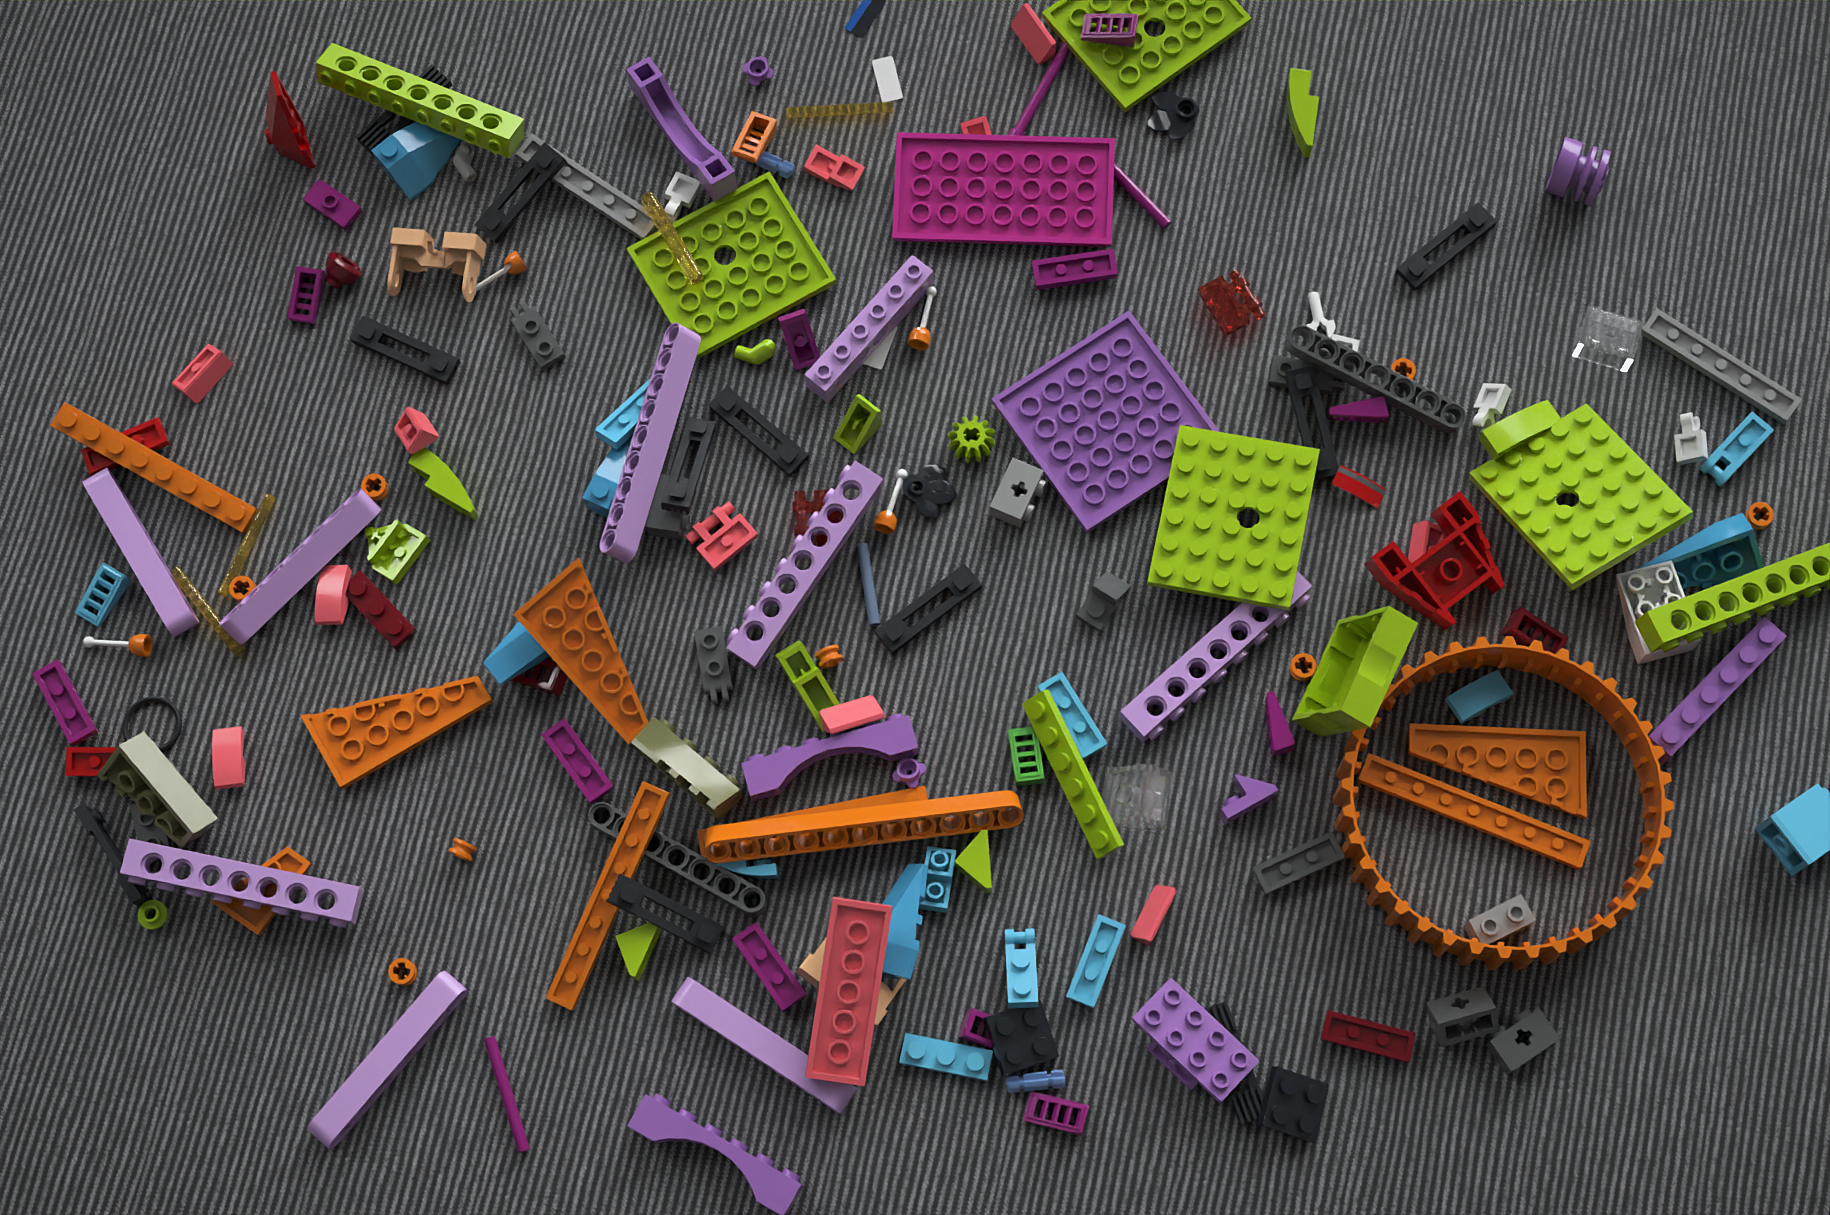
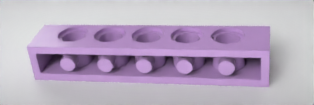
[804,255,934,403]

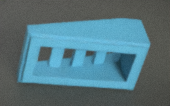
[75,562,132,628]

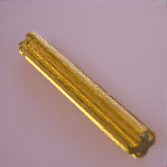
[641,192,704,285]

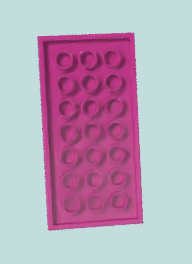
[892,132,1115,247]

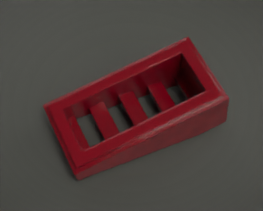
[1501,607,1569,654]
[510,659,568,696]

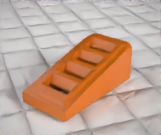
[731,111,777,163]

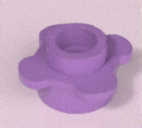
[743,56,774,86]
[892,757,926,788]

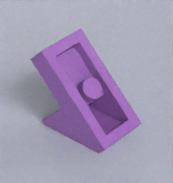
[1220,775,1278,825]

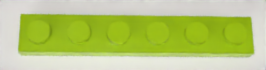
[1022,690,1124,859]

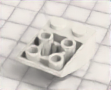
[1616,560,1701,664]

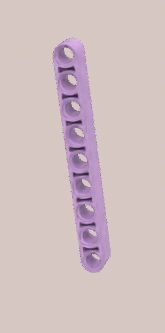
[599,322,701,563]

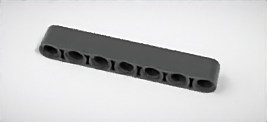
[1285,325,1466,433]
[588,802,768,917]

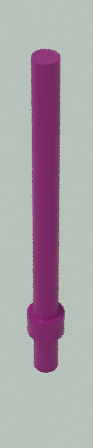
[1007,42,1071,136]

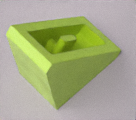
[833,394,882,454]
[954,830,992,893]
[615,923,662,981]

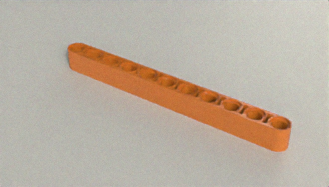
[704,790,1024,863]

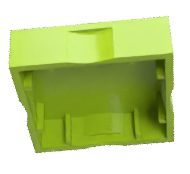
[1292,606,1418,737]

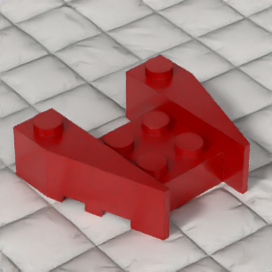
[1364,491,1505,630]

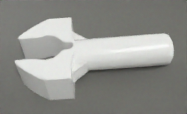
[1306,292,1336,338]

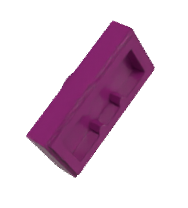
[302,179,363,231]

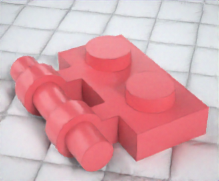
[685,501,759,571]

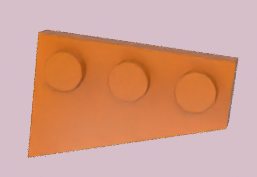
[211,846,313,936]

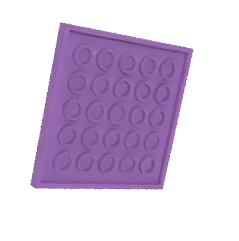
[992,311,1220,533]

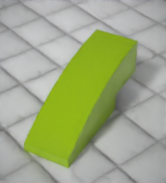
[1287,68,1319,158]
[1478,400,1561,461]
[408,447,479,521]
[774,640,839,732]

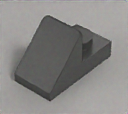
[1076,571,1131,633]

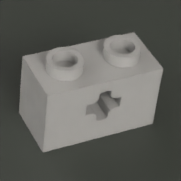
[990,458,1046,528]
[1463,894,1536,945]

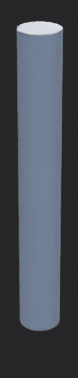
[856,543,880,627]

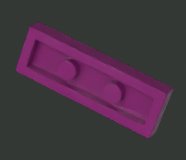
[1032,249,1118,290]
[32,659,98,747]
[541,718,615,805]
[733,922,807,1012]

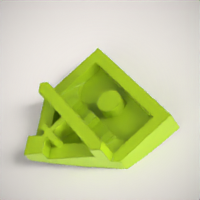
[365,520,431,585]

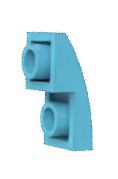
[1445,670,1514,723]
[918,846,956,913]
[717,859,780,879]

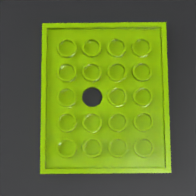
[1042,0,1252,113]
[627,171,837,361]
[1469,403,1693,590]
[1147,425,1320,611]

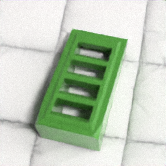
[1008,726,1045,787]

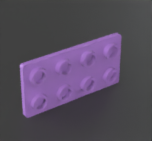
[1132,979,1259,1102]

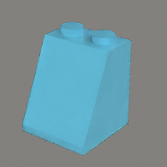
[1754,783,1830,876]

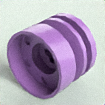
[1545,137,1611,206]

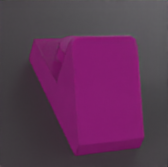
[778,309,820,370]

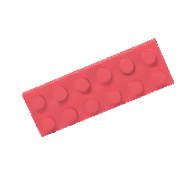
[805,897,893,1086]

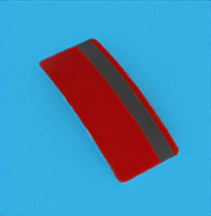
[1332,465,1386,508]

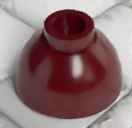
[325,252,362,289]

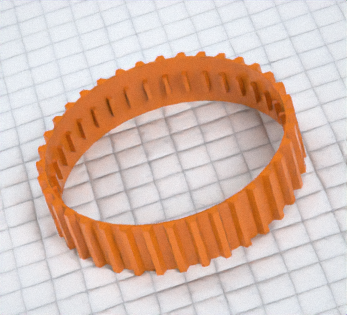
[1333,636,1674,970]

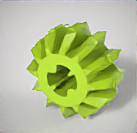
[948,415,995,464]

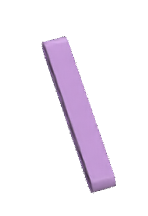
[82,467,199,638]
[219,489,381,645]
[307,971,467,1149]
[671,977,857,1114]

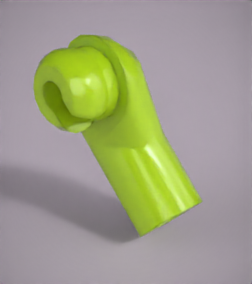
[734,339,776,365]

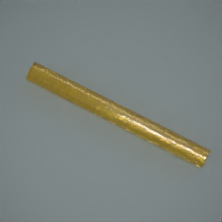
[786,101,894,118]
[217,493,276,598]
[171,566,245,657]

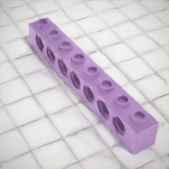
[727,461,885,671]
[1119,571,1312,743]
[120,838,364,928]

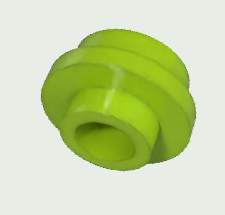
[138,900,168,930]

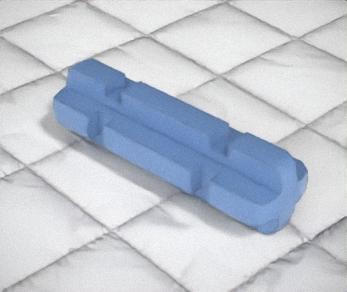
[745,145,795,179]
[1006,1070,1065,1093]

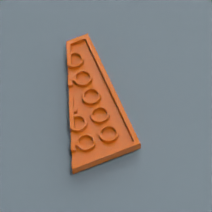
[513,557,649,744]
[301,676,493,790]
[1408,723,1587,819]

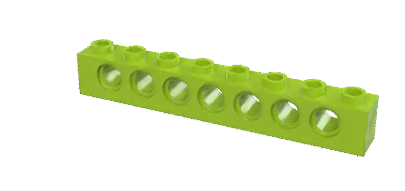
[316,43,524,158]
[1635,543,1830,653]

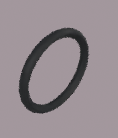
[122,696,182,752]

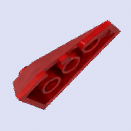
[264,71,316,169]

